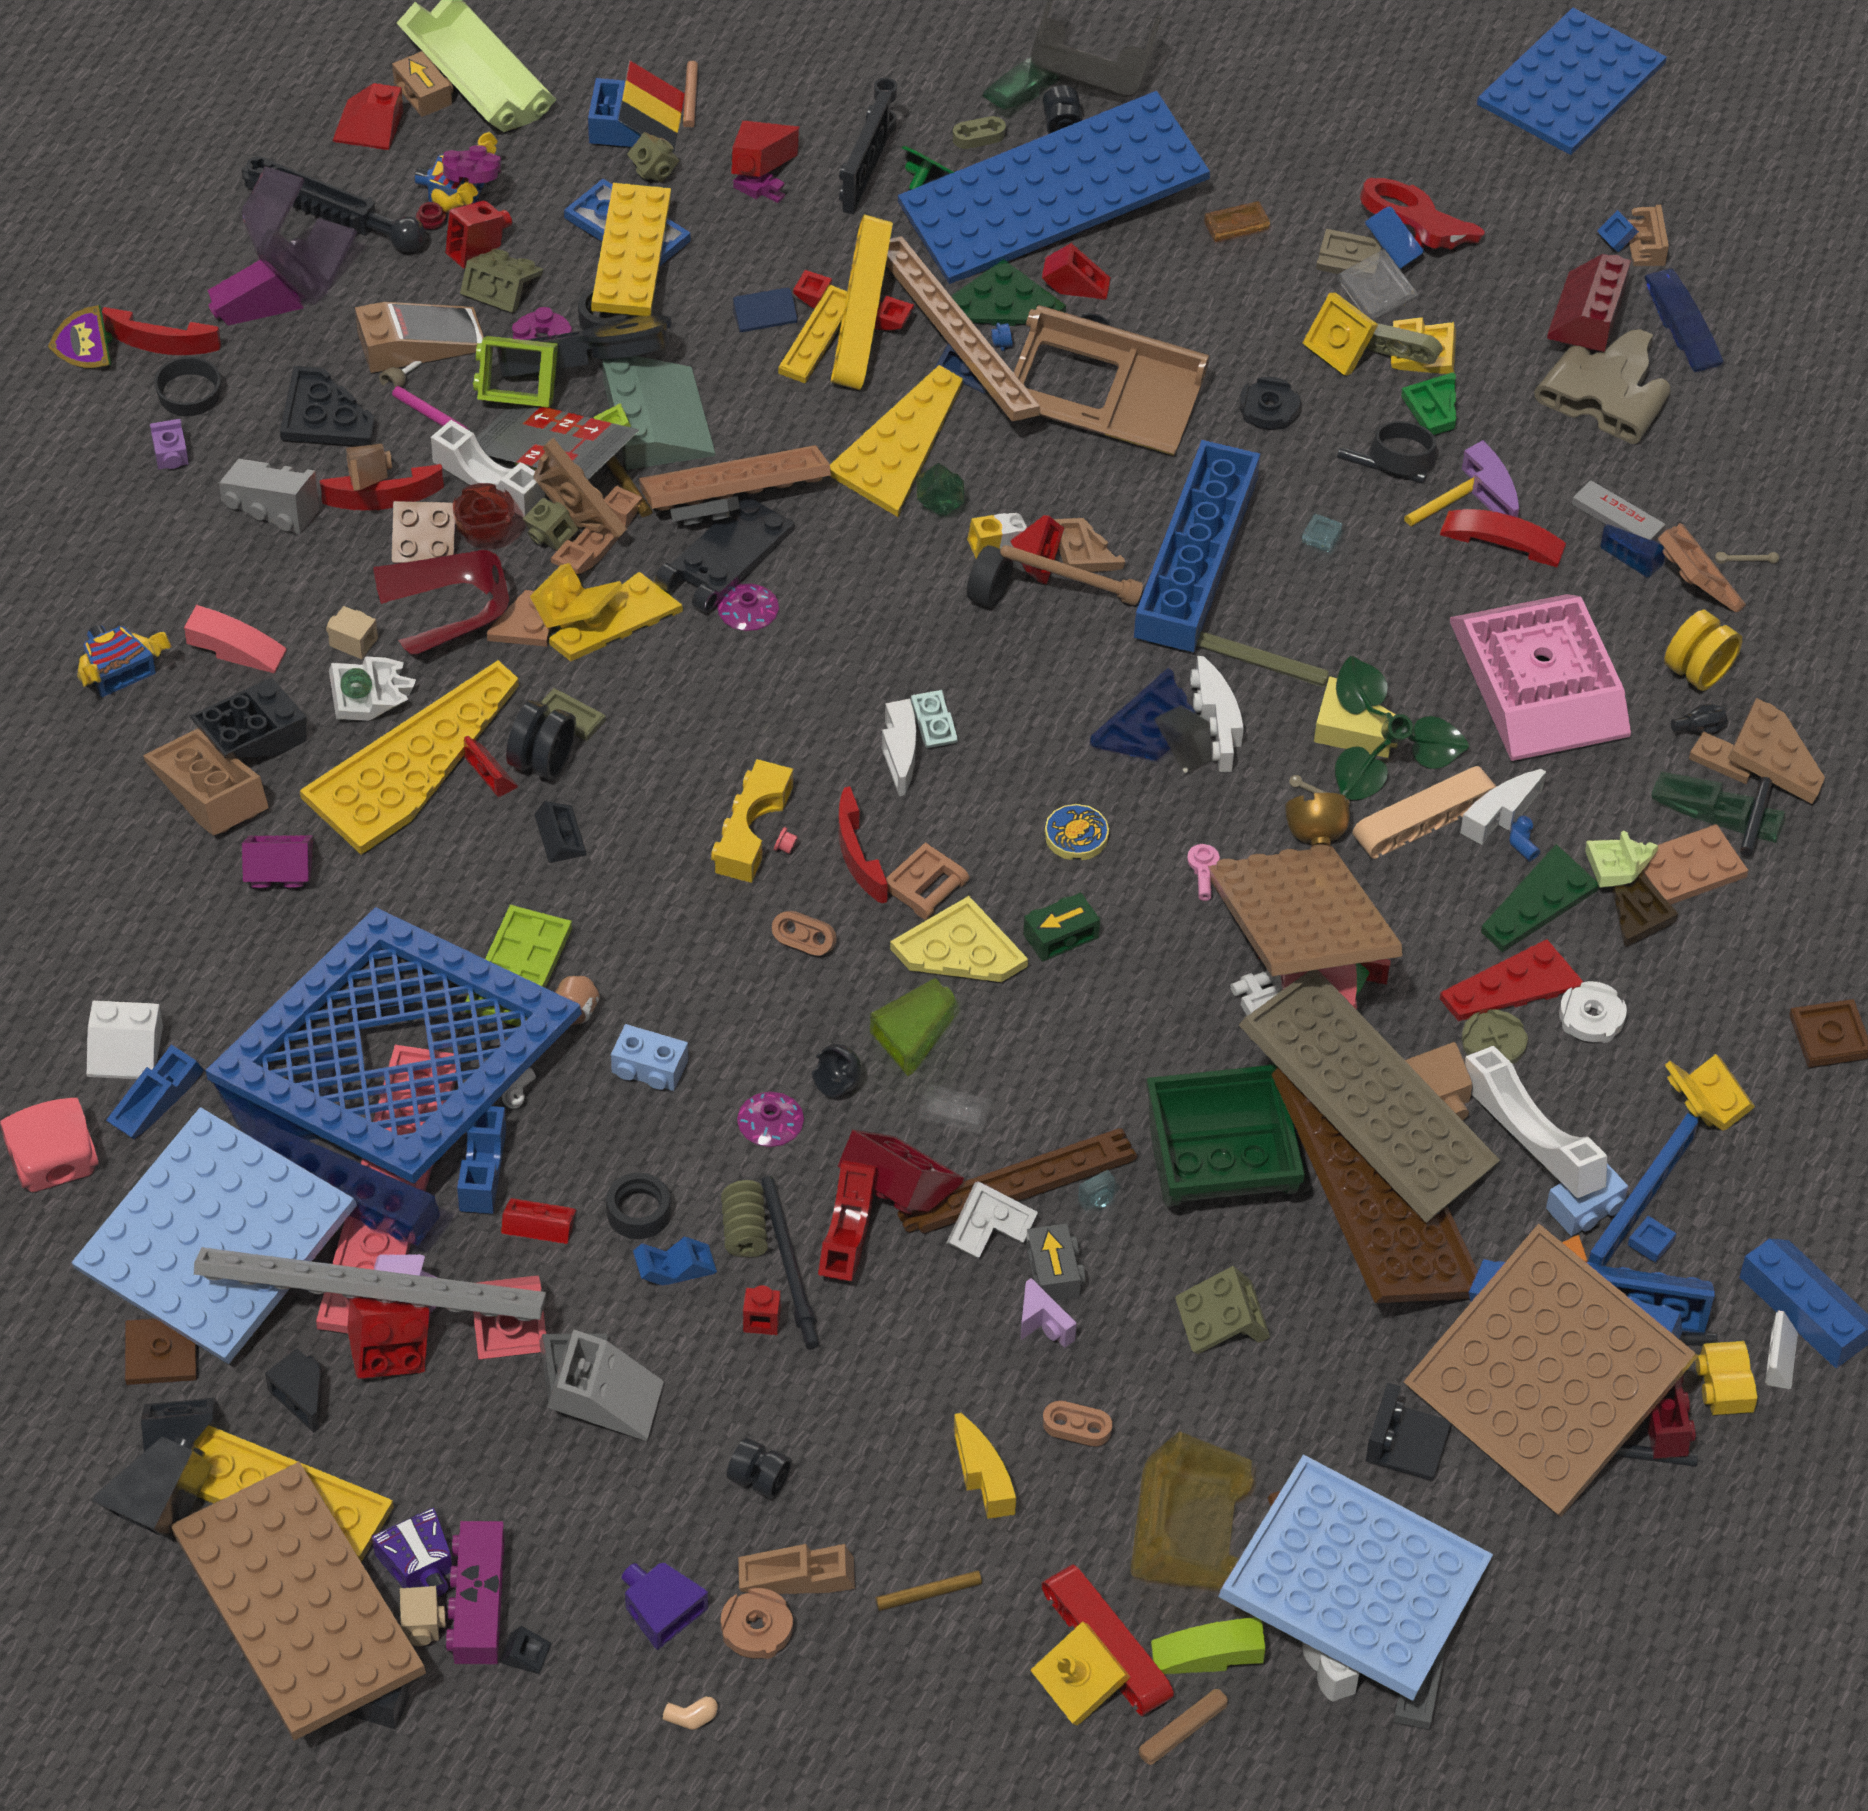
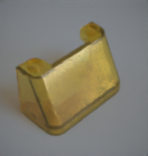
[1131,1431,1253,1591]

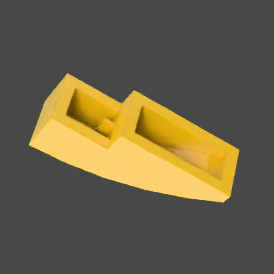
[954,1413,1016,1519]

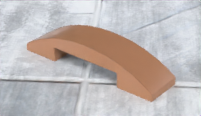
[551,486,642,574]

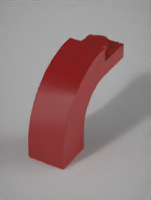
[818,1160,877,1281]

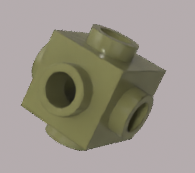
[627,132,680,182]
[523,498,579,551]

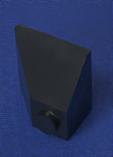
[141,1397,215,1452]

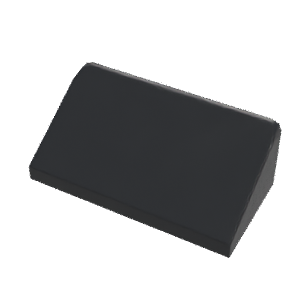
[534,801,587,863]
[345,986,414,1022]

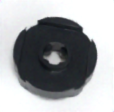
[1239,377,1300,429]

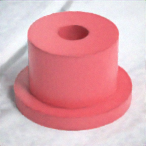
[773,827,798,854]

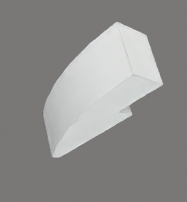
[882,699,916,796]
[1460,769,1546,845]

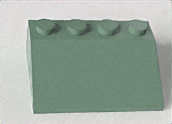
[602,356,715,470]

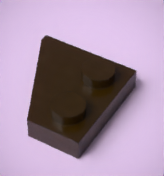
[1612,872,1678,947]

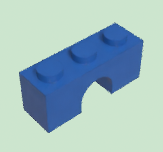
[457,1106,506,1214]

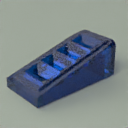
[1600,524,1665,578]

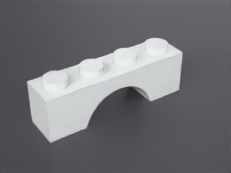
[431,420,545,518]

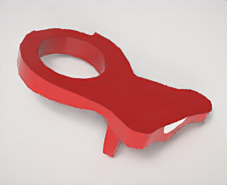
[1360,178,1485,258]

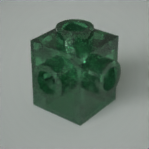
[917,463,964,516]

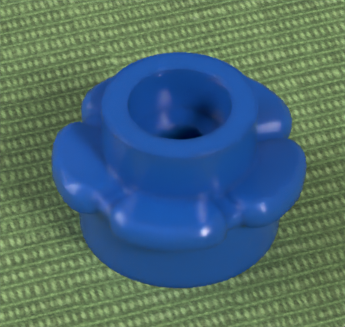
[991,323,1013,351]

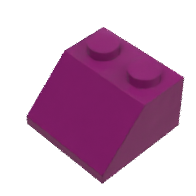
[242,835,313,888]

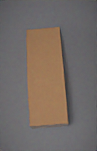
[738,1544,855,1594]

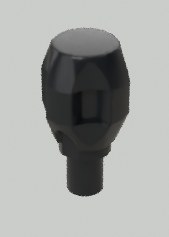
[1671,704,1727,734]

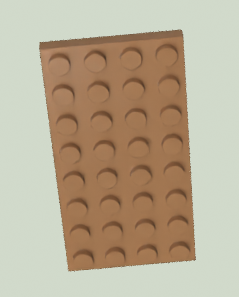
[1208,844,1402,976]
[171,1462,426,1741]

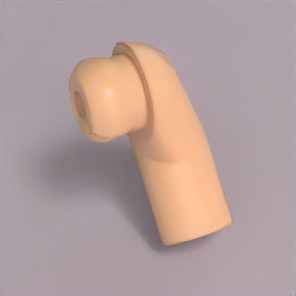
[663,1697,718,1730]

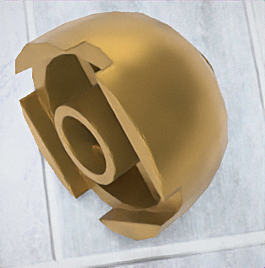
[1285,793,1350,846]

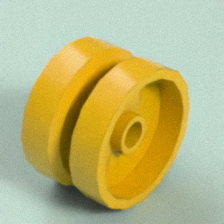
[1664,610,1743,691]

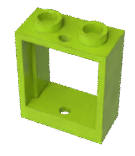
[473,336,558,407]

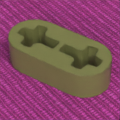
[952,116,1006,149]

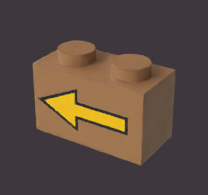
[392,51,453,117]

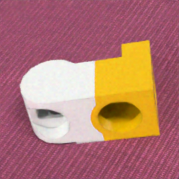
[967,513,1027,559]

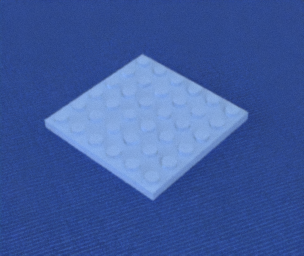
[71,1107,357,1364]
[1218,1455,1493,1701]

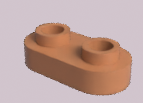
[772,911,836,955]
[1043,1401,1112,1446]

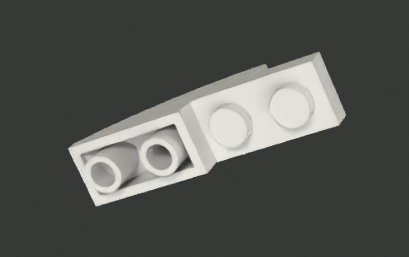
[1190,656,1243,772]

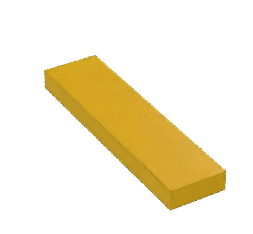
[778,285,847,383]

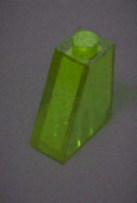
[870,978,956,1076]

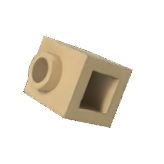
[326,606,378,659]
[400,1586,446,1646]

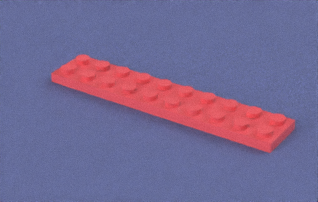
[316,1045,461,1334]

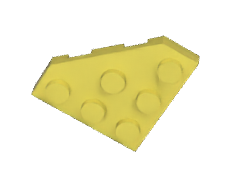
[890,896,1028,982]

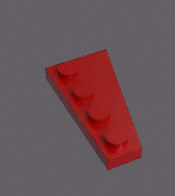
[1439,939,1584,1021]

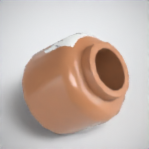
[555,976,600,1025]

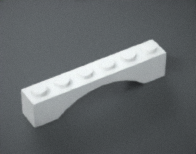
[1465,1046,1607,1198]

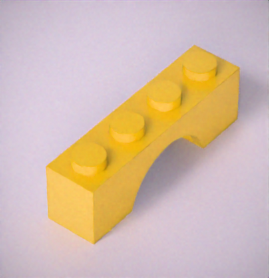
[711,759,793,883]

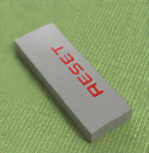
[1572,480,1666,548]

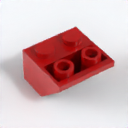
[347,1297,429,1379]

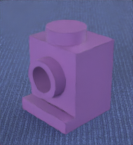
[150,419,188,469]

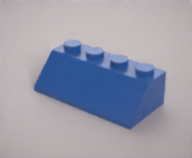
[1739,1239,1868,1368]
[1587,1262,1715,1332]

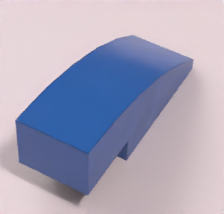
[106,1045,204,1139]

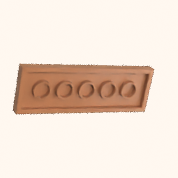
[639,445,831,510]

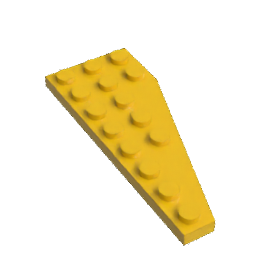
[300,660,519,855]

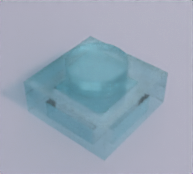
[1302,513,1343,552]
[1078,1170,1115,1212]

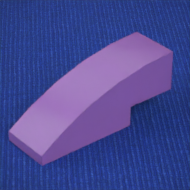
[1462,440,1519,518]

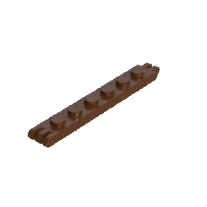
[897,1128,1137,1233]

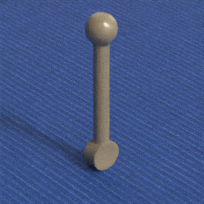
[1715,552,1779,564]
[1289,775,1350,807]

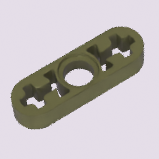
[1366,323,1443,364]

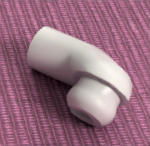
[502,1067,536,1108]

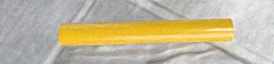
[1404,476,1475,526]

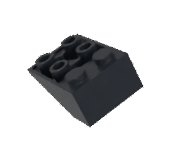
[190,677,307,759]

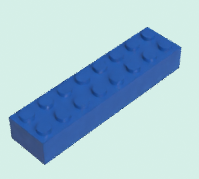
[1134,440,1260,652]

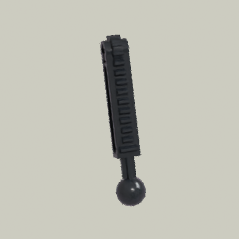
[241,156,426,253]

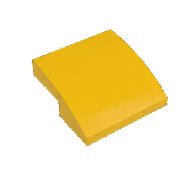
[1391,317,1456,374]

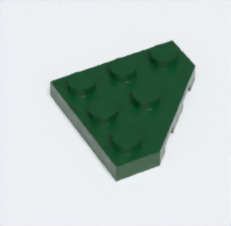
[951,259,1066,326]

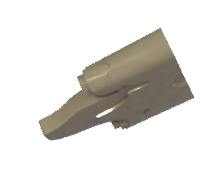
[1534,329,1671,444]

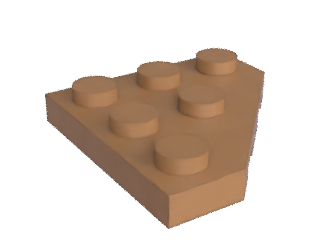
[1728,698,1825,804]

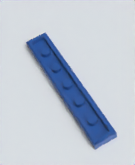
[1588,1113,1698,1266]

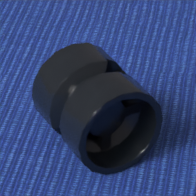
[1042,85,1083,134]
[726,1437,792,1499]

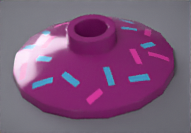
[717,583,779,631]
[737,1091,804,1147]

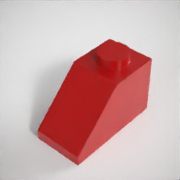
[1042,243,1111,300]

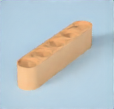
[1352,766,1497,859]

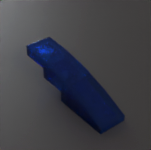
[1644,268,1724,372]

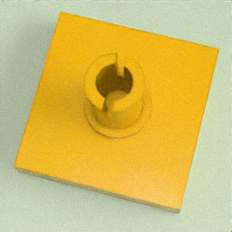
[1303,293,1378,375]
[1030,1621,1130,1726]

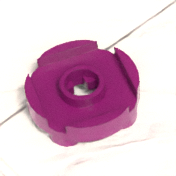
[443,145,501,184]
[512,307,572,340]

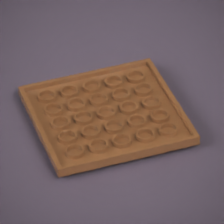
[1404,1224,1698,1517]

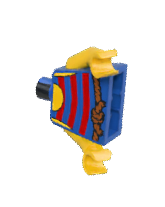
[415,132,498,213]
[77,625,172,697]

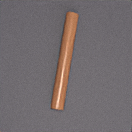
[683,61,698,127]

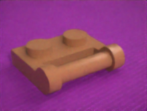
[886,842,970,920]

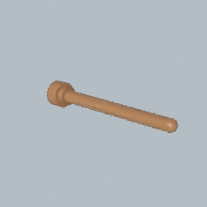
[1000,545,1143,606]

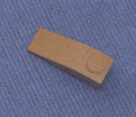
[346,444,392,491]

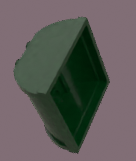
[1146,1065,1304,1207]

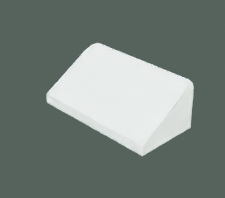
[1765,1310,1798,1389]

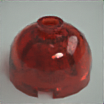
[453,483,514,544]

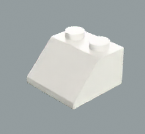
[87,1001,163,1079]

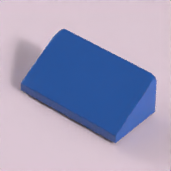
[1365,206,1424,269]

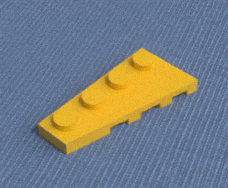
[549,572,683,661]

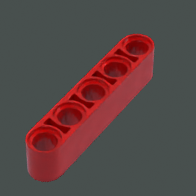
[1041,1564,1174,1716]

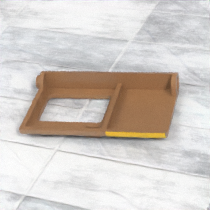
[1014,305,1210,456]

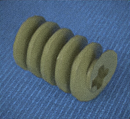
[721,1180,768,1258]

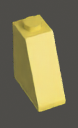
[1314,677,1398,758]

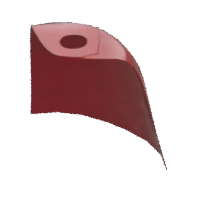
[373,550,509,654]

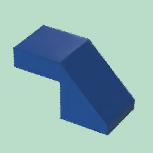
[633,1236,717,1286]

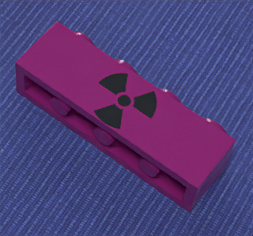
[446,1521,505,1664]

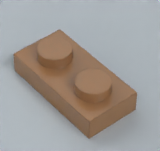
[1689,732,1753,784]

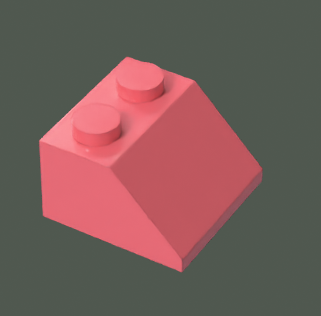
[473,1275,546,1359]

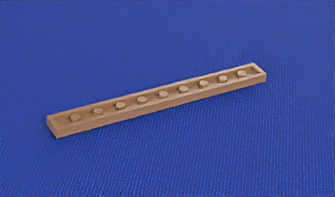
[886,236,1040,421]

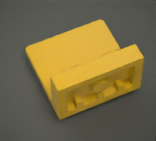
[530,563,623,628]
[1665,1054,1755,1131]

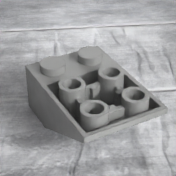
[547,1329,664,1441]

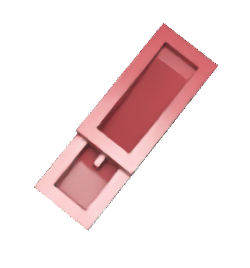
[184,605,287,673]

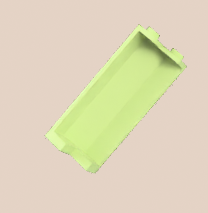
[397,0,557,132]

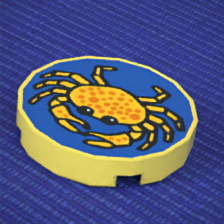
[1045,804,1109,860]

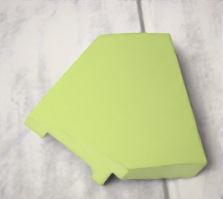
[1585,831,1658,887]

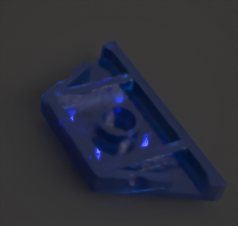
[1090,668,1198,761]

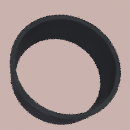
[154,356,221,417]
[1370,421,1436,475]

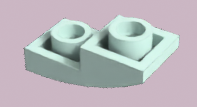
[910,690,958,748]

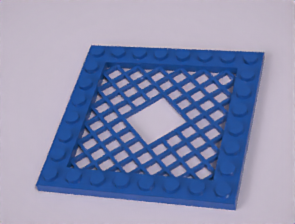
[205,907,582,1184]

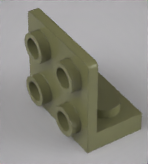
[460,249,543,313]
[1175,1266,1270,1354]

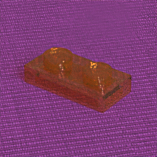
[1204,201,1270,242]

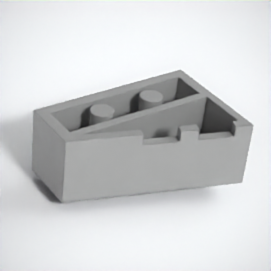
[219,459,319,535]

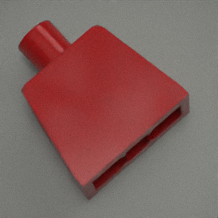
[445,201,512,269]

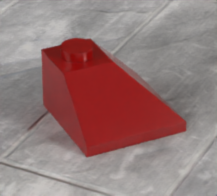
[333,83,403,150]

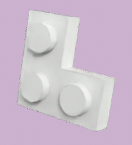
[946,1182,1038,1258]

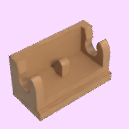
[1628,205,1669,266]

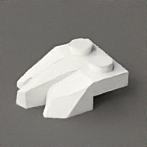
[329,657,416,721]

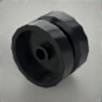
[506,700,577,780]

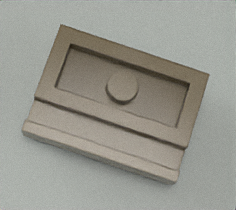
[1316,229,1383,281]

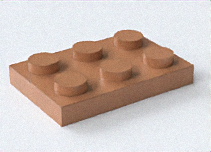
[1642,824,1748,905]

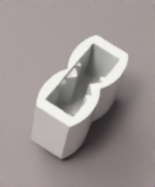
[1303,1642,1359,1702]

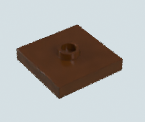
[1789,999,1868,1067]
[125,1319,196,1385]

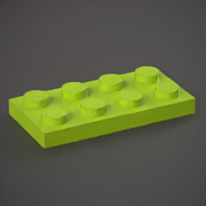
[465,905,572,1027]

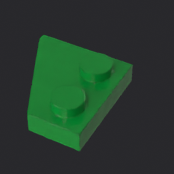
[1401,372,1456,435]

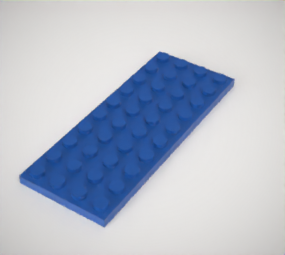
[898,91,1210,284]

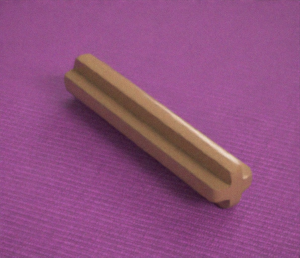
[1138,1689,1228,1765]

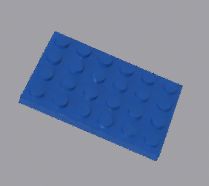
[1477,8,1667,155]

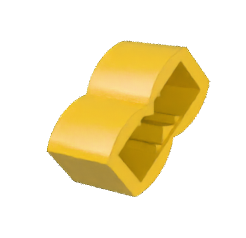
[1695,1341,1757,1415]

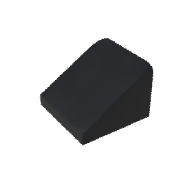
[499,1626,551,1674]

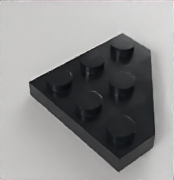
[280,366,375,446]

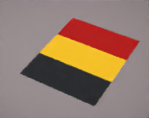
[618,61,685,153]

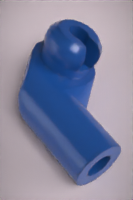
[1509,816,1540,862]

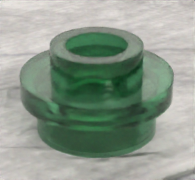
[340,668,372,699]

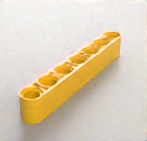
[831,214,893,390]

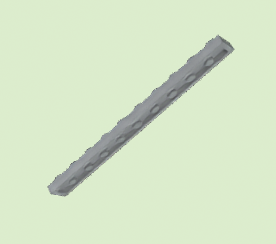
[194,1247,546,1321]

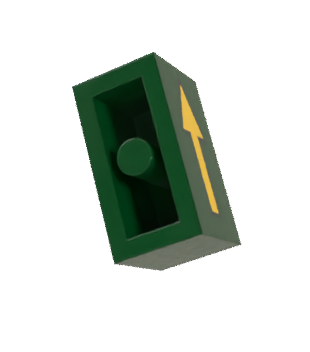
[1023,892,1100,962]

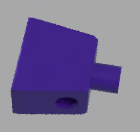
[621,1563,708,1650]

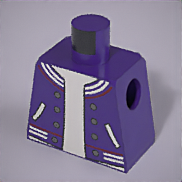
[372,1508,452,1597]

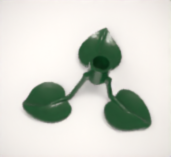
[1335,656,1469,800]

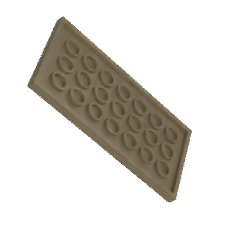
[1239,969,1500,1223]

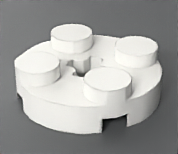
[1559,981,1627,1043]

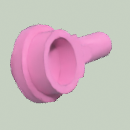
[1187,844,1220,901]

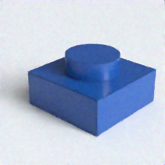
[1597,210,1639,252]
[1628,1216,1676,1263]

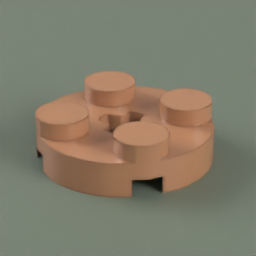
[721,1588,793,1659]

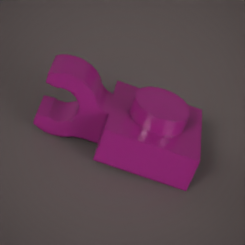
[733,173,785,203]

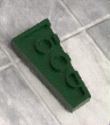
[1481,844,1599,953]

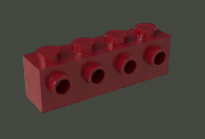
[1645,1375,1696,1459]

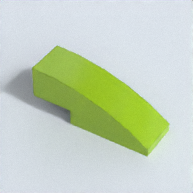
[1151,1617,1265,1674]

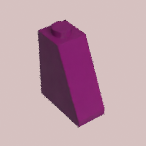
[208,255,304,326]

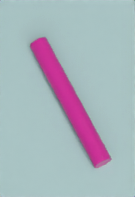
[392,386,469,430]

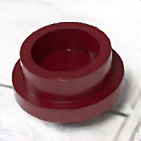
[416,202,446,229]

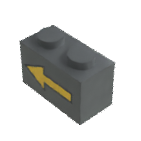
[1026,1223,1085,1301]

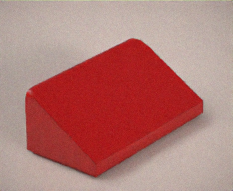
[464,736,518,797]
[501,1198,576,1244]

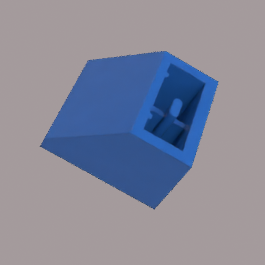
[588,78,642,147]

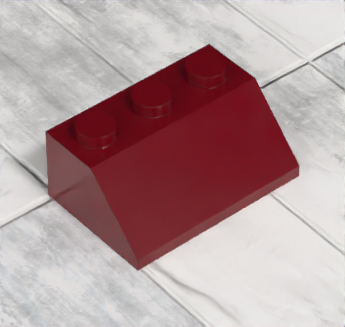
[837,1129,964,1214]

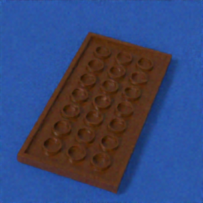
[1271,1067,1478,1303]

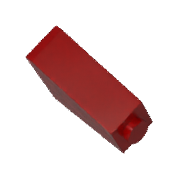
[731,121,800,177]

